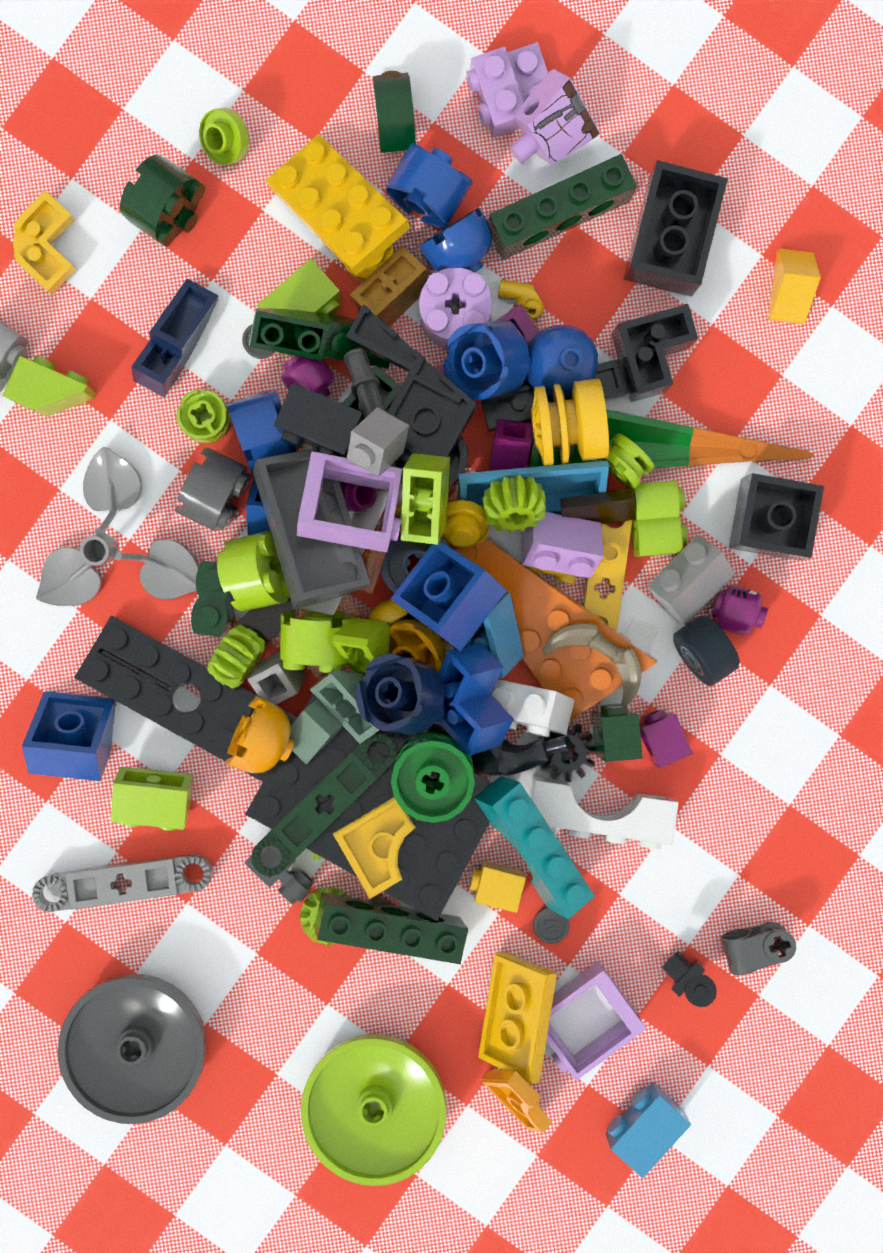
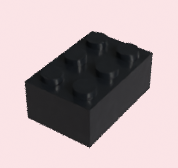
[623,160,728,297]

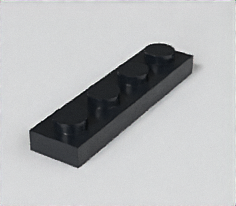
[480,359,628,432]

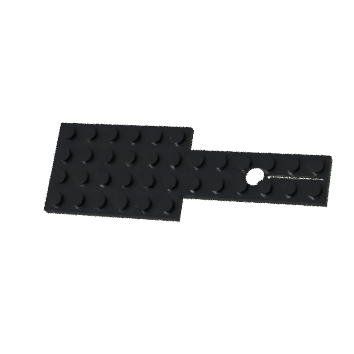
[74,615,492,921]

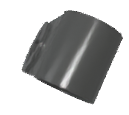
[721,922,797,975]

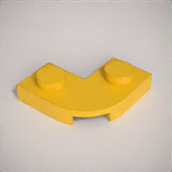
[13,190,76,295]

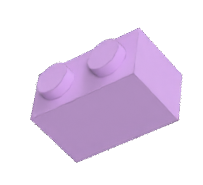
[521,512,604,578]

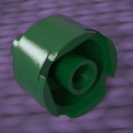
[120,154,205,247]

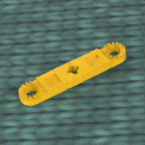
[583,520,632,632]

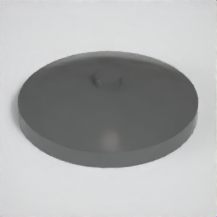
[58,974,207,1124]

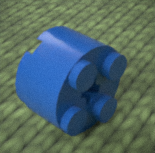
[386,143,473,229]
[444,321,532,401]
[226,390,297,474]

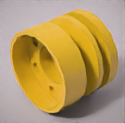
[531,378,609,466]

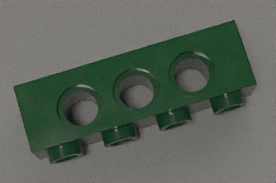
[488,153,637,261]
[314,892,468,965]

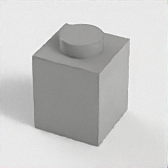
[347,407,409,477]
[247,651,306,705]

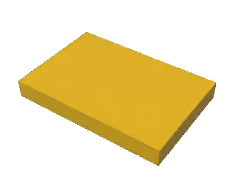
[478,951,557,1084]

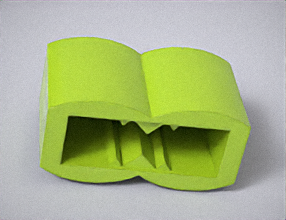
[632,481,688,557]

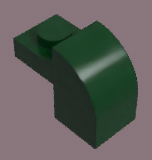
[373,70,416,153]

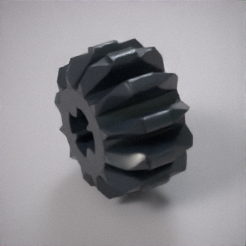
[538,723,597,782]

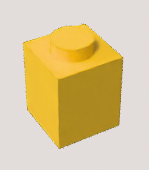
[469,860,526,913]

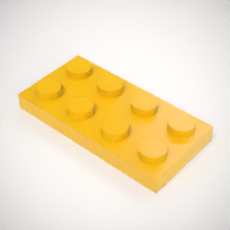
[265,134,411,276]

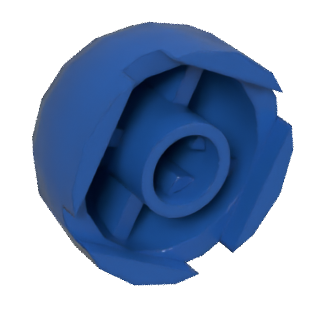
[418,207,492,273]
[526,324,598,398]

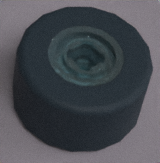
[673,615,740,686]

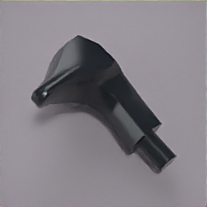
[471,735,571,776]

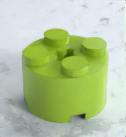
[217,531,290,611]
[280,610,355,673]

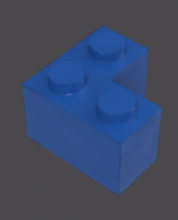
[438,643,514,756]

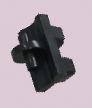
[662,951,717,1007]

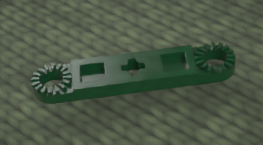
[251,734,397,876]

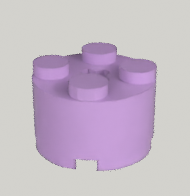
[419,268,492,350]

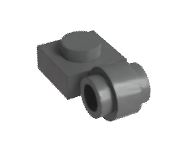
[244,846,314,904]

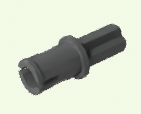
[344,348,386,418]

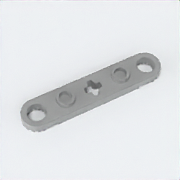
[32,854,213,912]

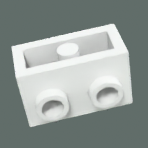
[491,680,575,737]

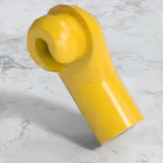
[497,279,544,320]

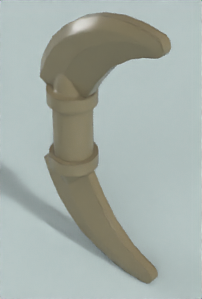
[542,623,642,706]

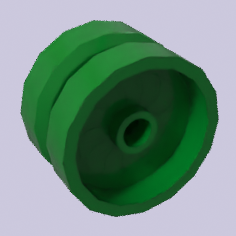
[391,730,475,823]

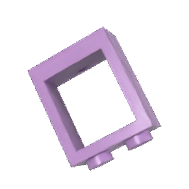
[297,451,403,553]
[546,961,646,1081]

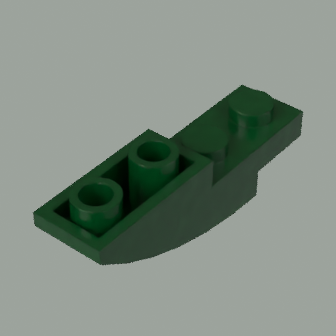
[249,308,390,369]

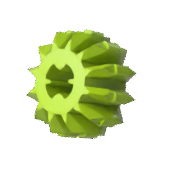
[483,474,546,534]
[207,624,265,689]

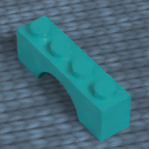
[474,776,595,920]

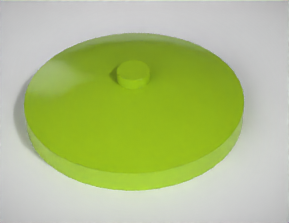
[301,1034,447,1186]

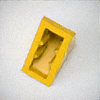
[768,248,821,325]

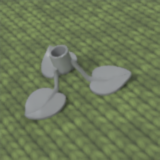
[36,447,199,606]

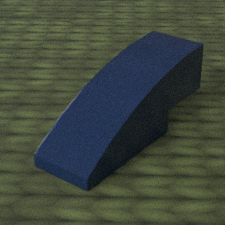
[131,279,219,398]

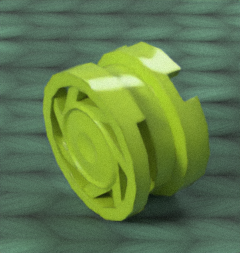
[176,389,231,444]
[598,433,655,490]

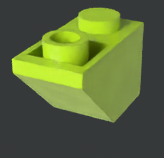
[2,356,97,417]

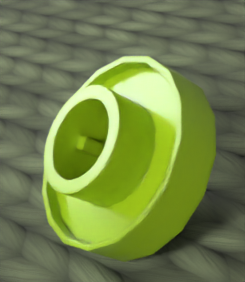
[199,108,249,165]

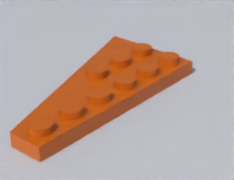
[448,537,657,721]

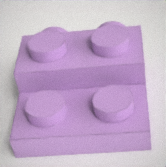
[466,42,548,138]

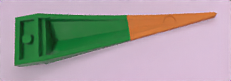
[529,401,814,472]

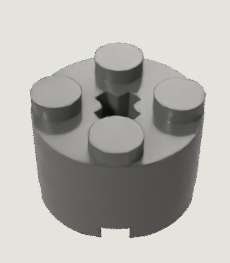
[175,447,253,532]

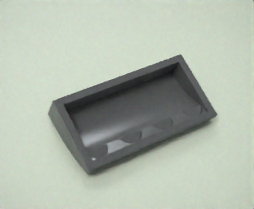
[253,448,371,609]

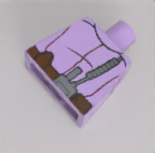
[509,69,601,165]

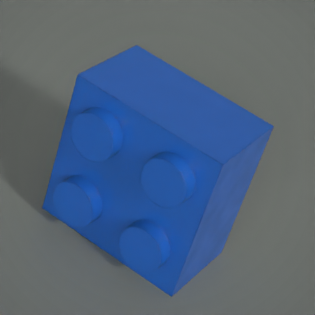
[391,541,507,652]

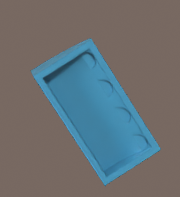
[458,460,609,515]

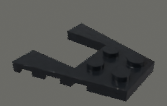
[346,304,477,464]

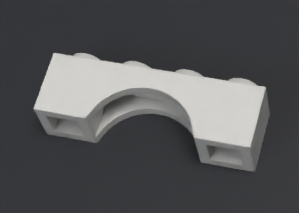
[529,776,679,850]

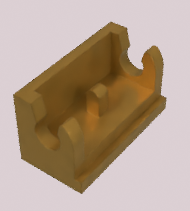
[350,245,429,326]

